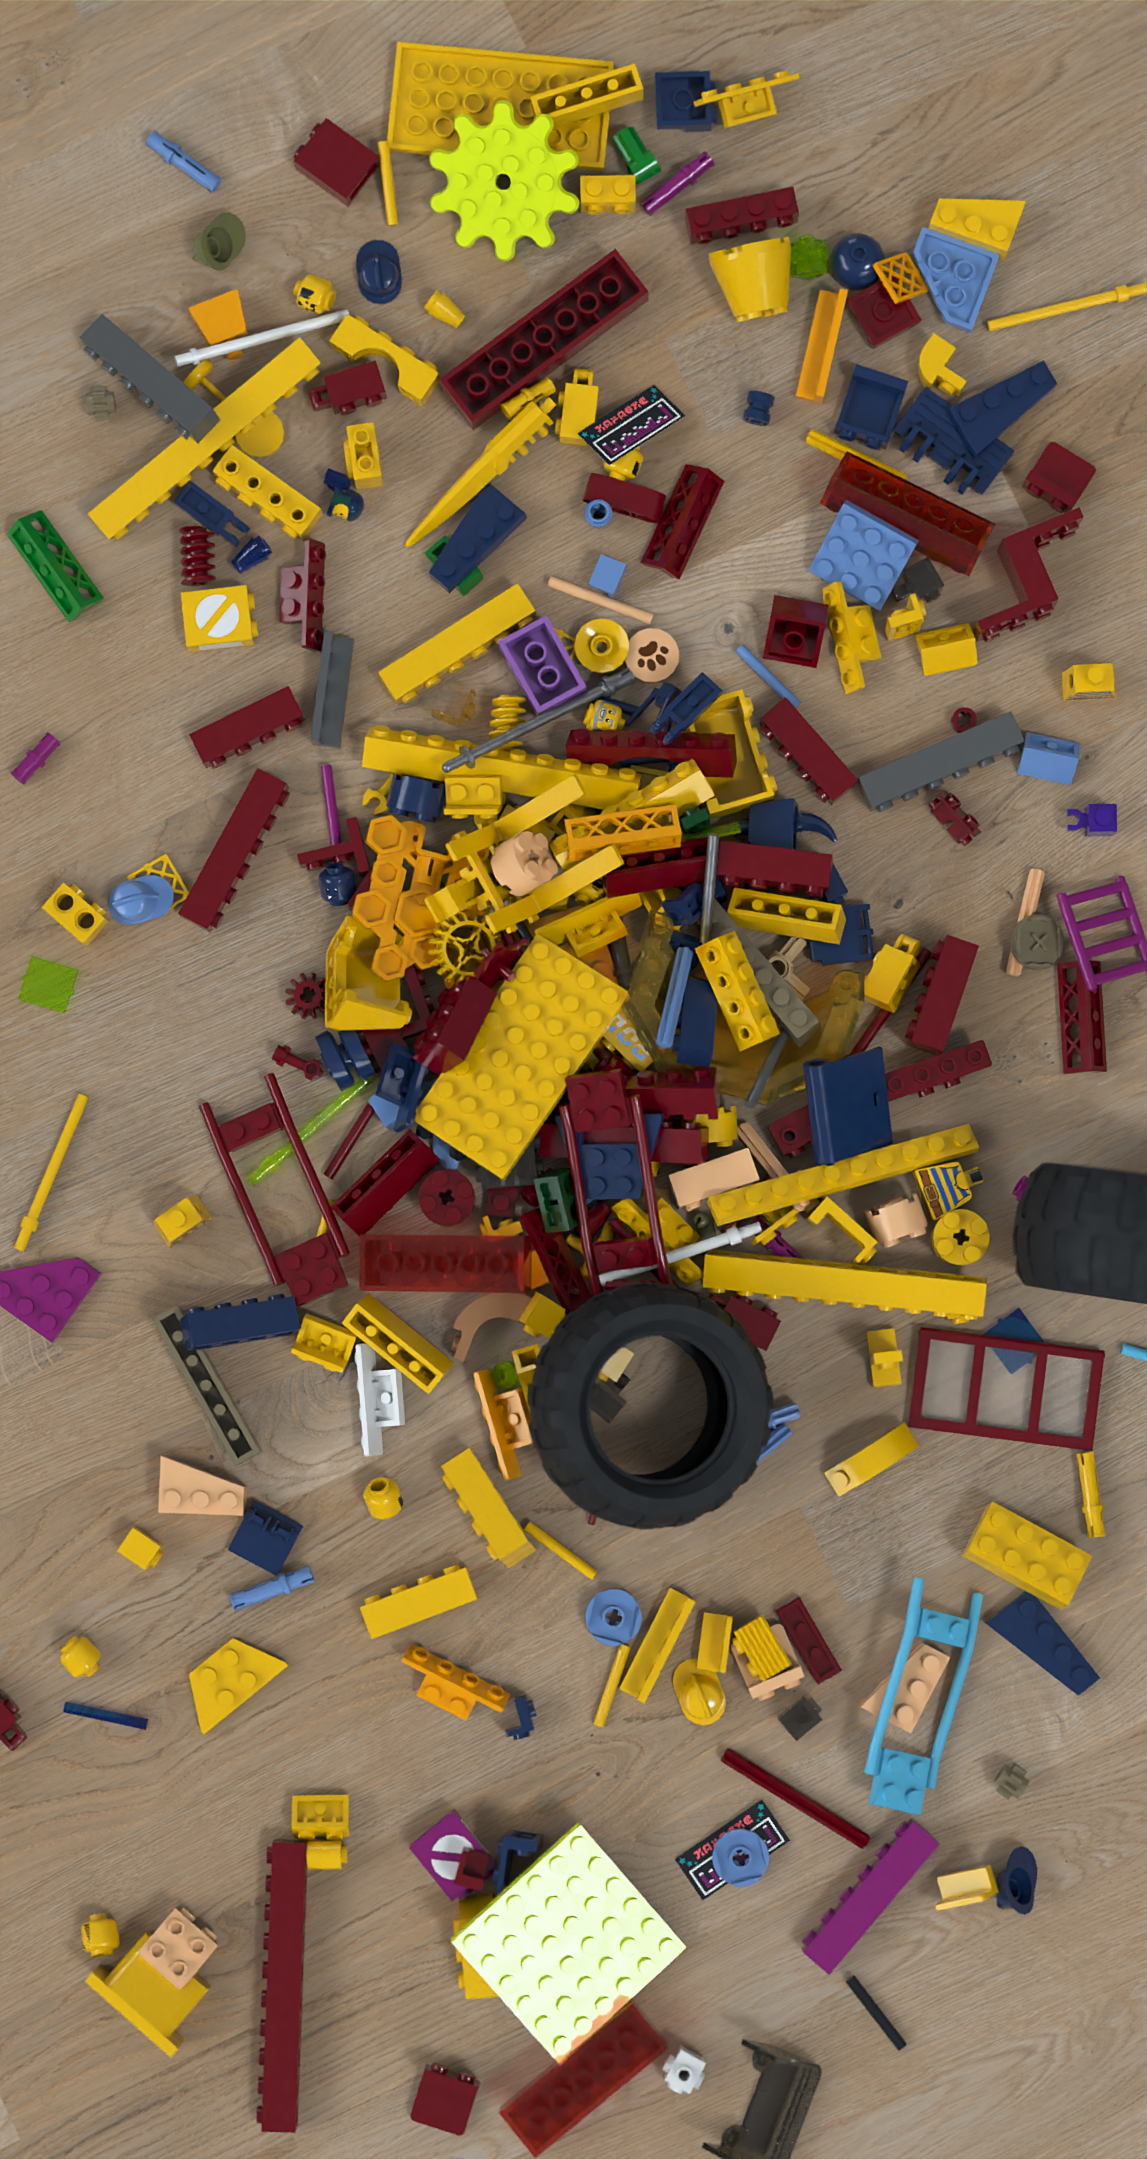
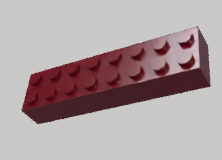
[439,249,649,431]

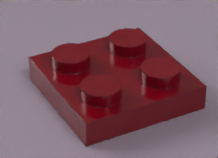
[846,276,922,349]

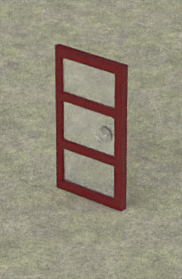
[908,1327,1105,1451]

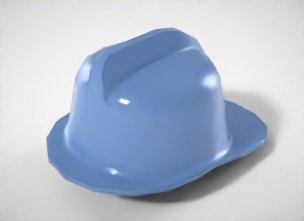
[109,875,174,925]

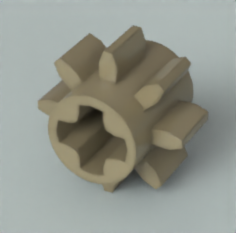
[86,386,116,421]
[994,1763,1029,1800]

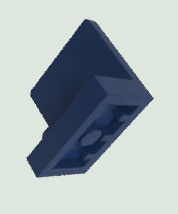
[492,1830,544,1894]

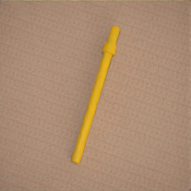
[987,282,1147,332]
[14,1094,89,1252]

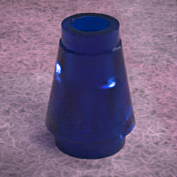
[231,535,273,574]

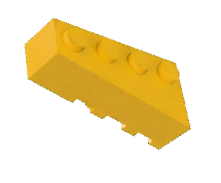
[441,1448,537,1569]

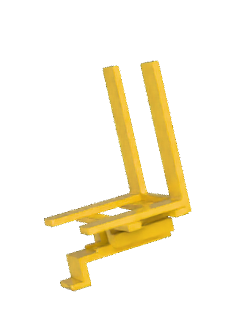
[424,775,624,934]

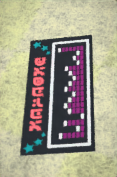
[577,385,685,465]
[675,1800,790,1900]

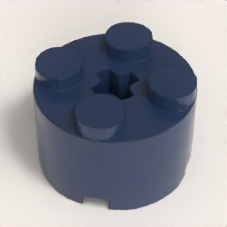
[386,773,446,823]

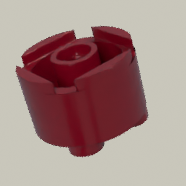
[419,1169,476,1227]

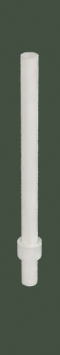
[599,1222,762,1286]

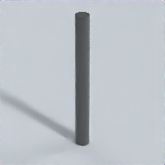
[744,1027,789,1109]

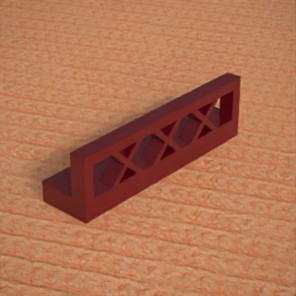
[641,464,725,580]
[1057,960,1107,1074]
[519,1207,592,1315]

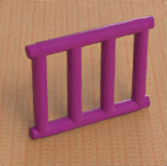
[1056,876,1147,991]

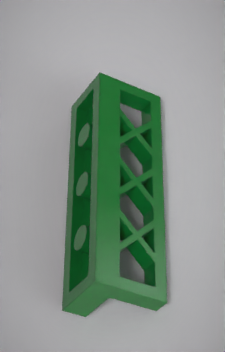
[7,510,104,622]

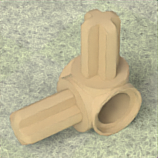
[766,937,810,1000]

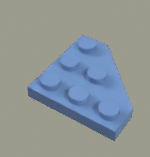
[913,227,1000,333]

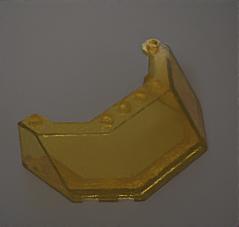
[622,909,865,1107]

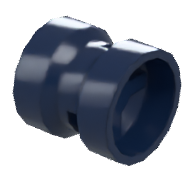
[743,391,775,426]

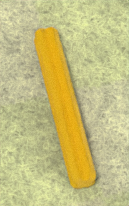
[806,429,908,489]

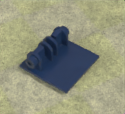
[228,1500,303,1576]

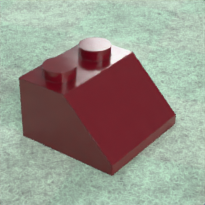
[763,595,829,668]

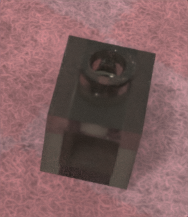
[777,1695,822,1741]

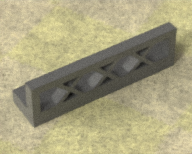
[311,631,354,748]

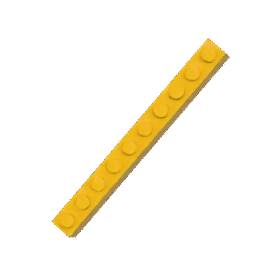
[88,337,321,540]
[362,725,642,809]
[702,1249,988,1320]

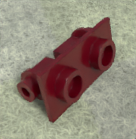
[929,791,982,847]

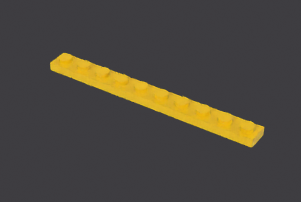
[708,1124,979,1226]

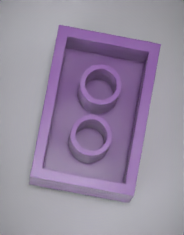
[498,615,587,716]

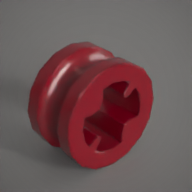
[951,707,977,733]

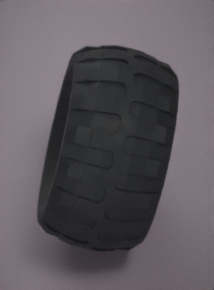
[1012,1163,1147,1304]
[527,1283,773,1530]

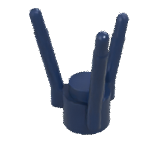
[625,682,682,732]

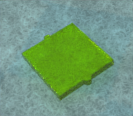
[18,956,79,1014]

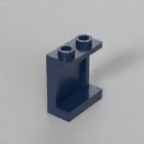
[834,364,909,450]

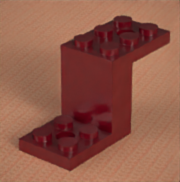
[972,507,1084,643]

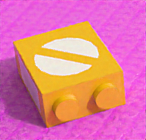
[181,585,259,652]

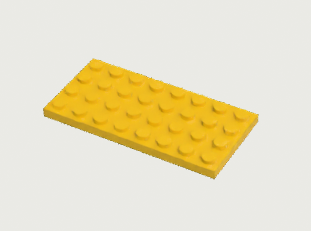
[387,42,614,171]
[414,933,631,1181]

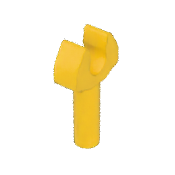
[362,773,405,816]

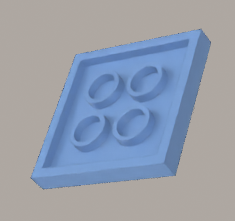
[808,500,919,611]

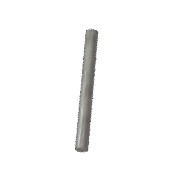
[699,833,719,943]

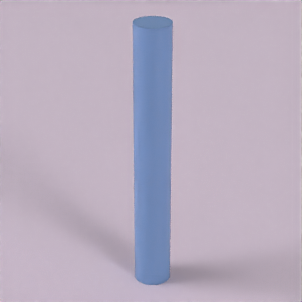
[735,644,801,708]

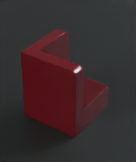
[453,1847,490,1891]

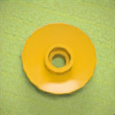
[574,618,629,673]

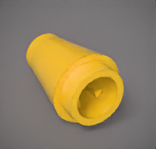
[424,290,466,329]

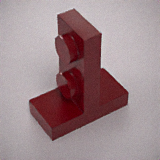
[297,817,370,876]
[400,964,435,1040]

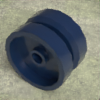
[315,1030,377,1092]

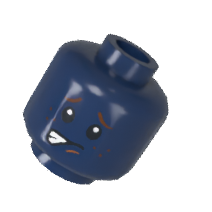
[318,863,357,906]

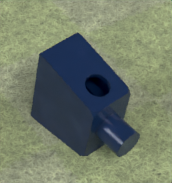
[733,798,799,850]

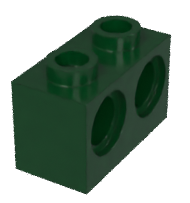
[533,1167,578,1233]

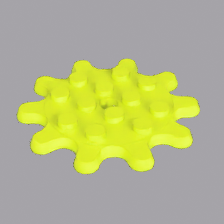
[429,100,579,262]

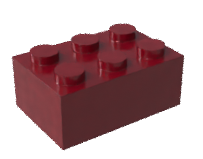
[413,975,498,1076]

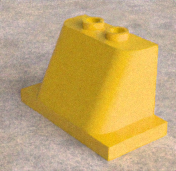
[85,1930,211,2058]

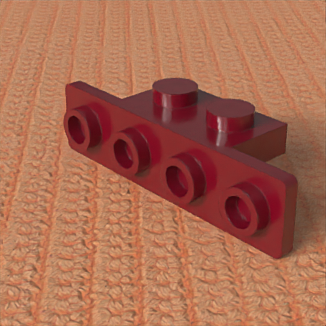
[279,538,326,652]
[885,1040,992,1102]

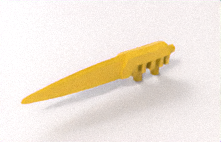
[405,397,556,548]

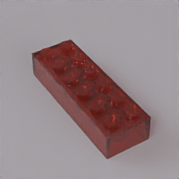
[820,451,995,576]
[359,1234,532,1293]
[499,1998,669,2158]

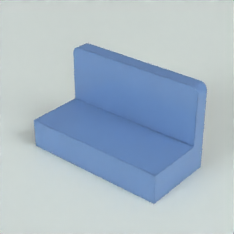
[1018,732,1080,785]

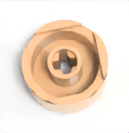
[491,831,558,896]
[864,1193,928,1248]

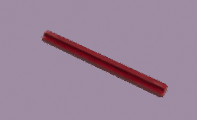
[721,1749,870,1849]

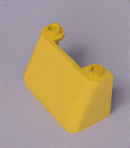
[325,915,412,1031]

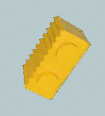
[731,1614,792,1682]

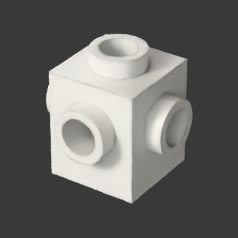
[662,2045,706,2094]

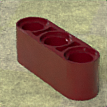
[582,473,666,523]

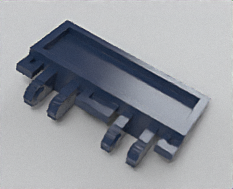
[893,387,1015,495]

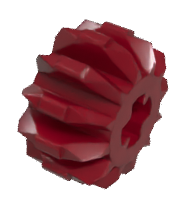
[285,973,325,1020]

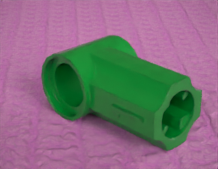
[613,126,661,185]

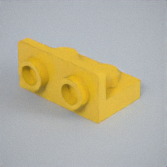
[885,593,926,642]
[443,775,503,819]
[291,1795,350,1841]

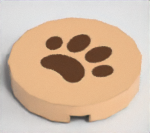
[625,628,679,684]

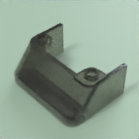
[702,2039,822,2159]

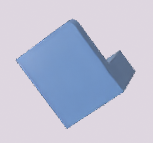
[589,554,626,599]

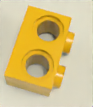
[41,882,108,947]

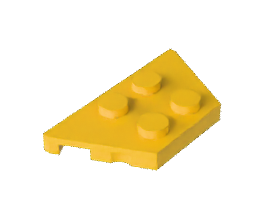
[189,1638,289,1735]

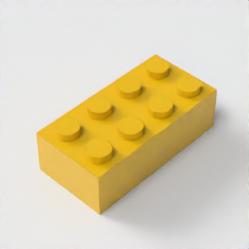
[961,1502,1092,1610]

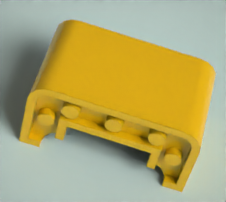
[681,689,777,820]

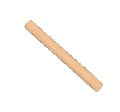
[547,576,654,624]

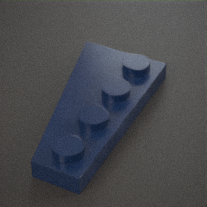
[948,360,1057,459]
[429,483,527,593]
[985,1591,1100,1696]

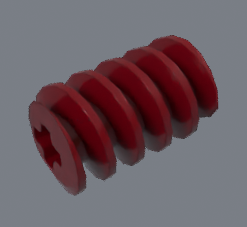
[180,526,216,586]

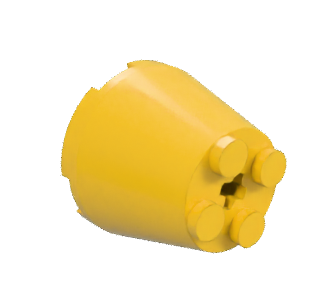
[708,237,791,323]

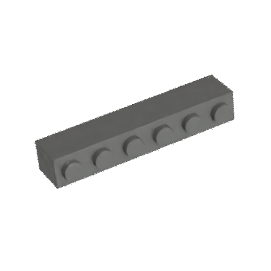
[79,314,220,444]
[857,711,1025,813]

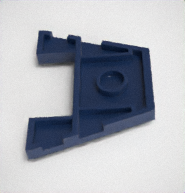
[556,1113,665,1199]

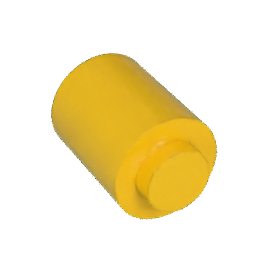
[307,1840,348,1870]

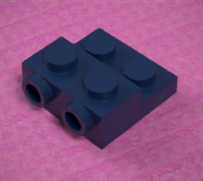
[655,71,717,132]

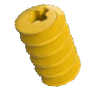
[489,695,527,751]

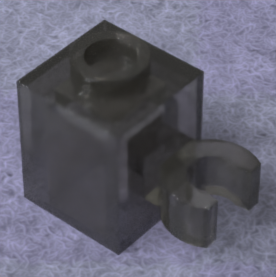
[891,557,944,604]
[590,1373,631,1424]

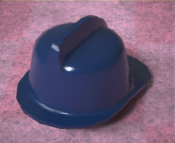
[356,240,402,304]
[995,1847,1037,1915]

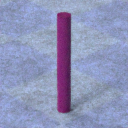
[321,765,342,846]

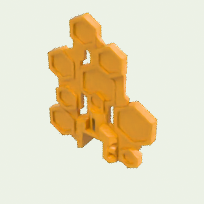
[351,815,491,983]

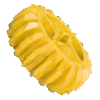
[428,912,501,983]

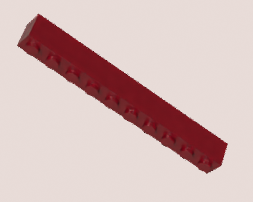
[256,1839,307,2133]

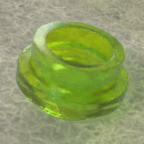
[492,1361,518,1389]

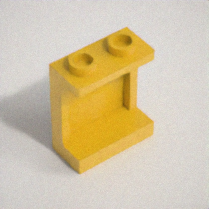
[806,1196,877,1264]

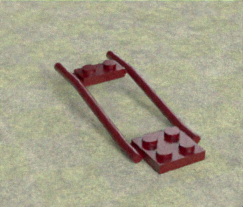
[559,1069,673,1296]
[199,1073,350,1307]

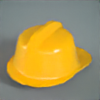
[673,1658,726,1725]

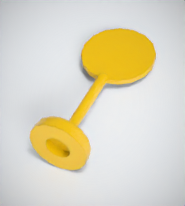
[183,359,284,458]

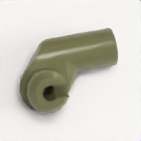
[693,1213,716,1256]

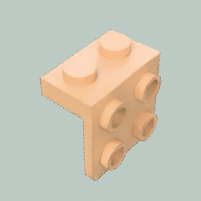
[731,1624,805,1701]
[140,1907,218,1988]

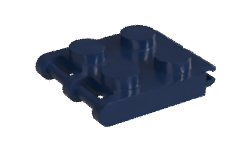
[809,904,876,966]

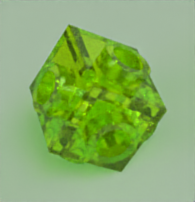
[790,235,830,280]

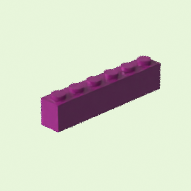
[802,1819,940,1975]

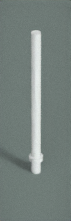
[174,309,349,367]

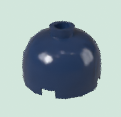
[830,233,885,290]

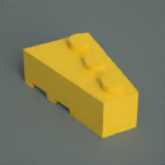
[928,198,1026,261]
[453,1893,500,1999]

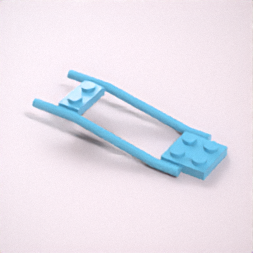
[864,1577,983,1815]

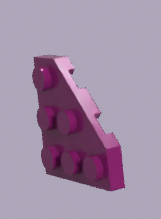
[0,1258,102,1343]

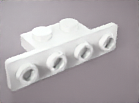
[355,1343,405,1456]

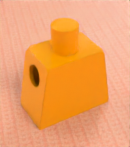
[189,289,248,361]

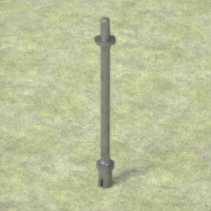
[442,667,635,773]

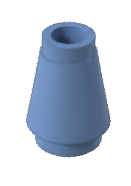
[585,500,612,528]

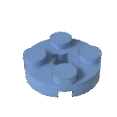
[585,1588,642,1646]
[712,1828,769,1887]

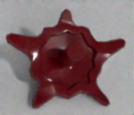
[474,938,530,988]

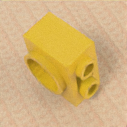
[343,422,384,490]

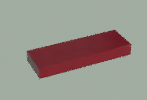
[775,1597,842,1685]

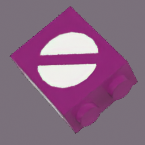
[409,1809,497,1901]

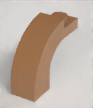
[451,1291,532,1362]

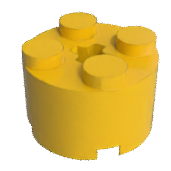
[680,1104,738,1147]
[931,1209,990,1266]

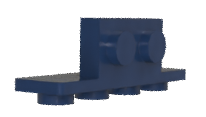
[375,1027,429,1133]

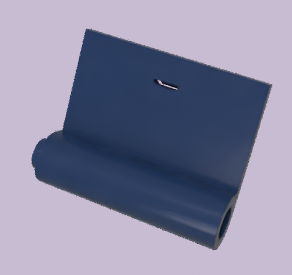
[803,1047,893,1166]

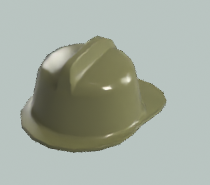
[192,213,246,271]

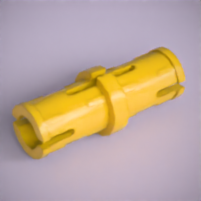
[500,376,556,420]

